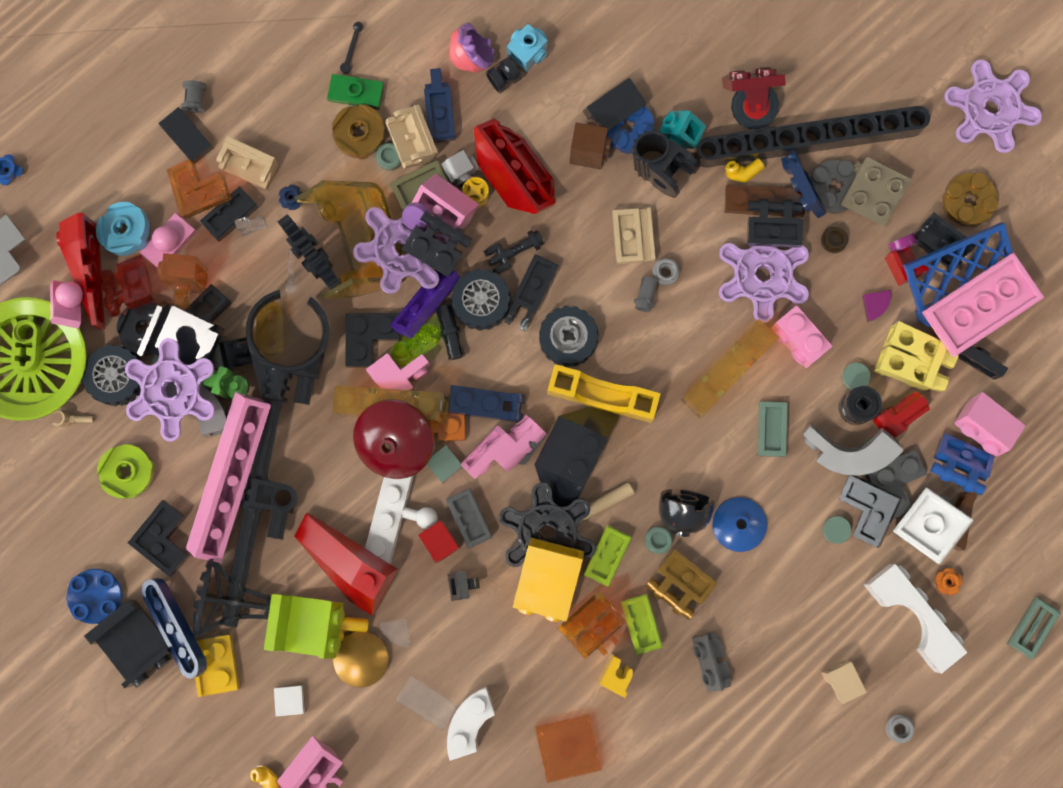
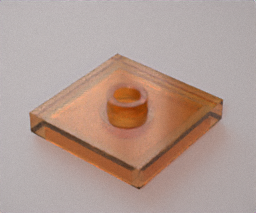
[535,714,601,783]

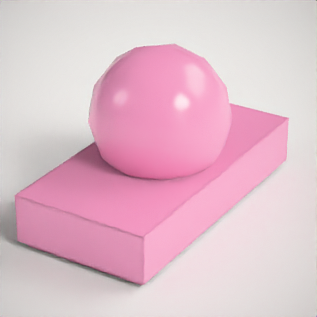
[140,213,197,271]
[50,280,83,328]

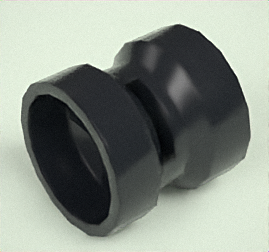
[485,57,522,94]

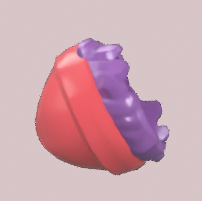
[449,22,495,73]

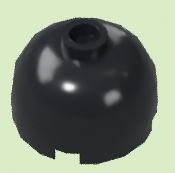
[659,489,715,537]

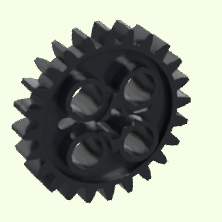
[277,214,342,292]

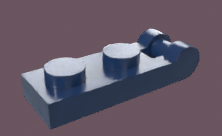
[447,385,525,423]

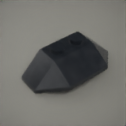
[534,406,618,507]

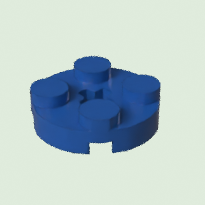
[606,106,654,154]

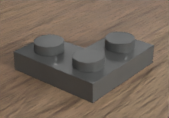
[865,450,927,519]

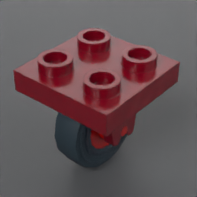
[722,67,786,129]

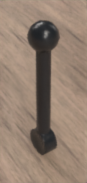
[340,22,363,74]

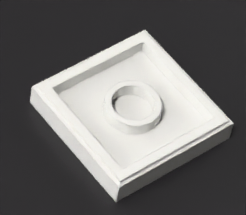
[893,487,974,565]

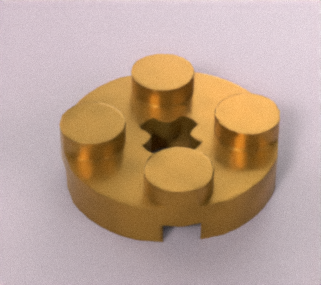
[332,105,386,159]
[942,173,999,227]

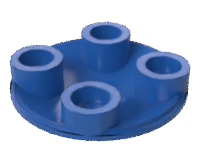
[66,569,123,624]

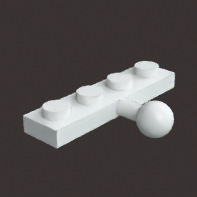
[365,475,438,564]

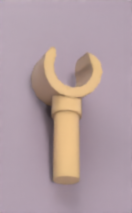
[52,410,94,428]

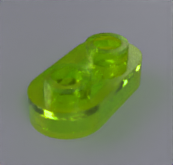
[390,325,441,367]

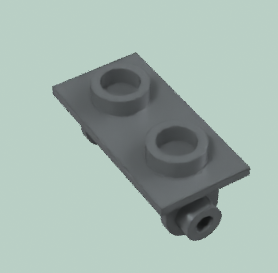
[692,632,732,692]

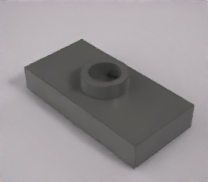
[446,488,493,549]

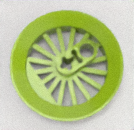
[0,297,87,421]

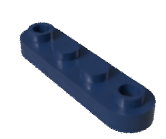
[142,577,207,679]

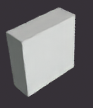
[274,685,305,716]

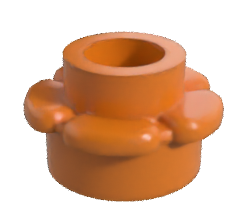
[935,568,963,595]

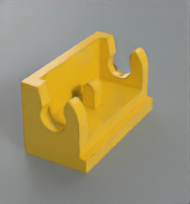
[597,654,633,698]

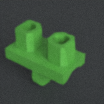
[201,366,250,401]

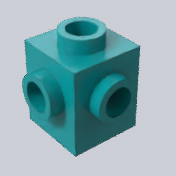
[659,110,706,149]

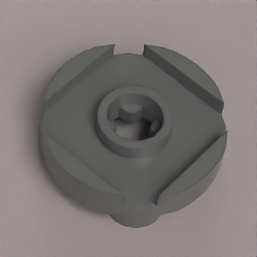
[811,160,856,214]

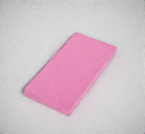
[922,252,1045,358]

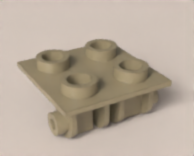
[840,157,912,227]

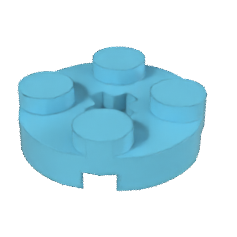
[96,202,150,256]

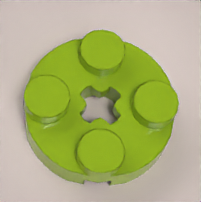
[97,444,155,499]

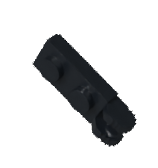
[505,254,559,332]

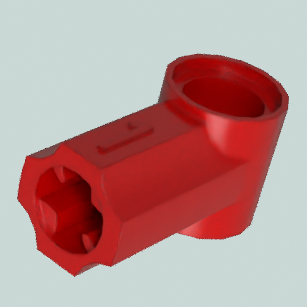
[872,391,930,438]

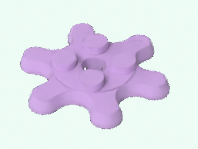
[944,60,1042,153]
[353,204,448,294]
[719,243,809,323]
[125,338,215,442]

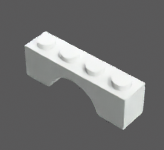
[864,564,967,674]

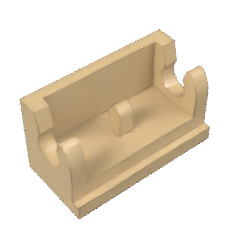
[385,105,438,169]
[216,136,279,191]

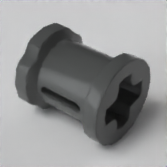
[181,80,207,113]

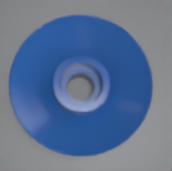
[712,497,767,552]

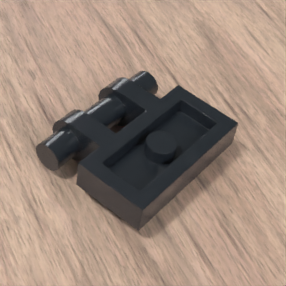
[747,198,803,248]
[402,210,472,277]

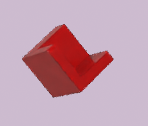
[885,247,929,286]
[418,521,460,563]

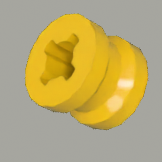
[462,177,489,208]

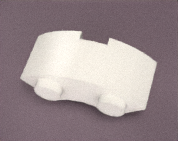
[447,686,495,761]

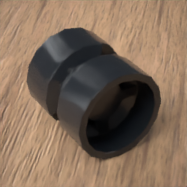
[838,386,882,425]

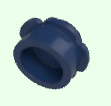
[278,185,305,210]

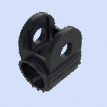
[632,129,700,198]

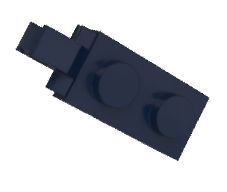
[424,68,456,142]
[781,151,827,218]

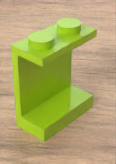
[264,594,345,659]

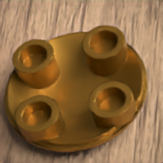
[333,632,389,687]

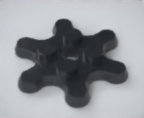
[499,483,596,567]

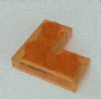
[166,159,232,220]

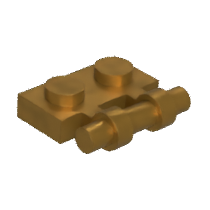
[645,549,718,620]

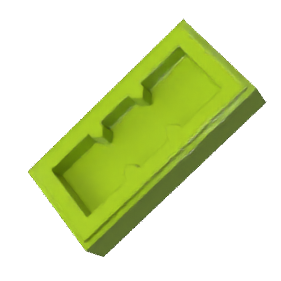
[584,525,632,587]
[620,594,663,655]

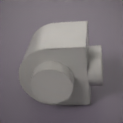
[441,150,479,186]

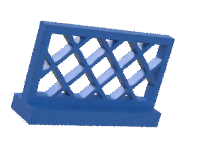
[903,222,1013,327]

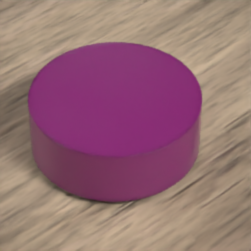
[888,233,917,252]

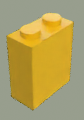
[513,538,584,622]

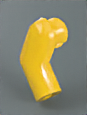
[339,617,369,641]
[250,765,280,788]

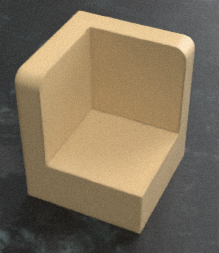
[821,660,867,704]

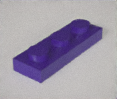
[390,270,460,339]

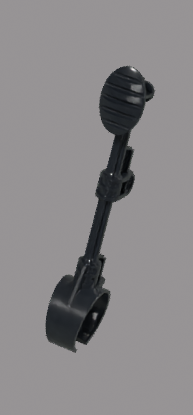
[192,290,330,637]

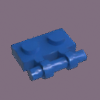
[930,433,995,495]

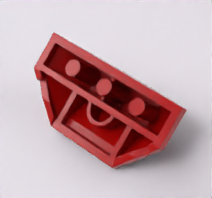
[474,118,556,214]

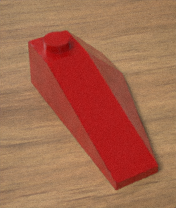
[56,212,105,330]
[294,513,398,616]

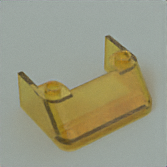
[295,180,407,299]

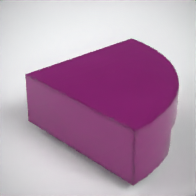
[862,290,891,322]

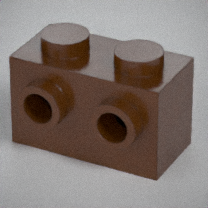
[569,122,611,169]

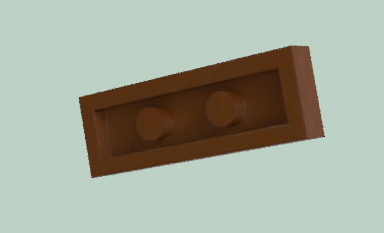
[724,185,805,217]

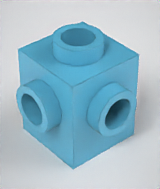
[507,24,548,72]

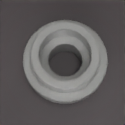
[652,258,679,285]
[886,715,915,743]

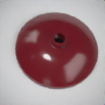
[353,399,435,479]

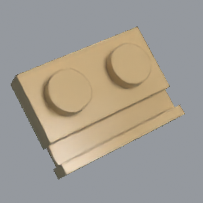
[612,207,656,265]

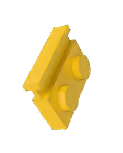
[195,634,240,697]

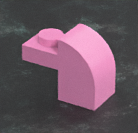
[366,353,431,396]

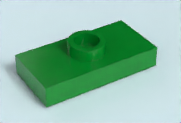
[327,74,384,110]

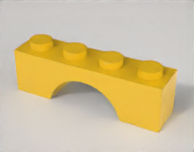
[547,364,661,423]

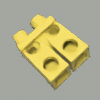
[873,321,959,392]

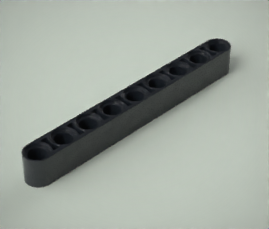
[694,106,931,168]

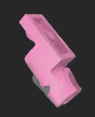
[460,415,546,479]

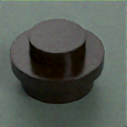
[821,227,848,254]

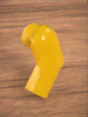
[725,158,765,182]

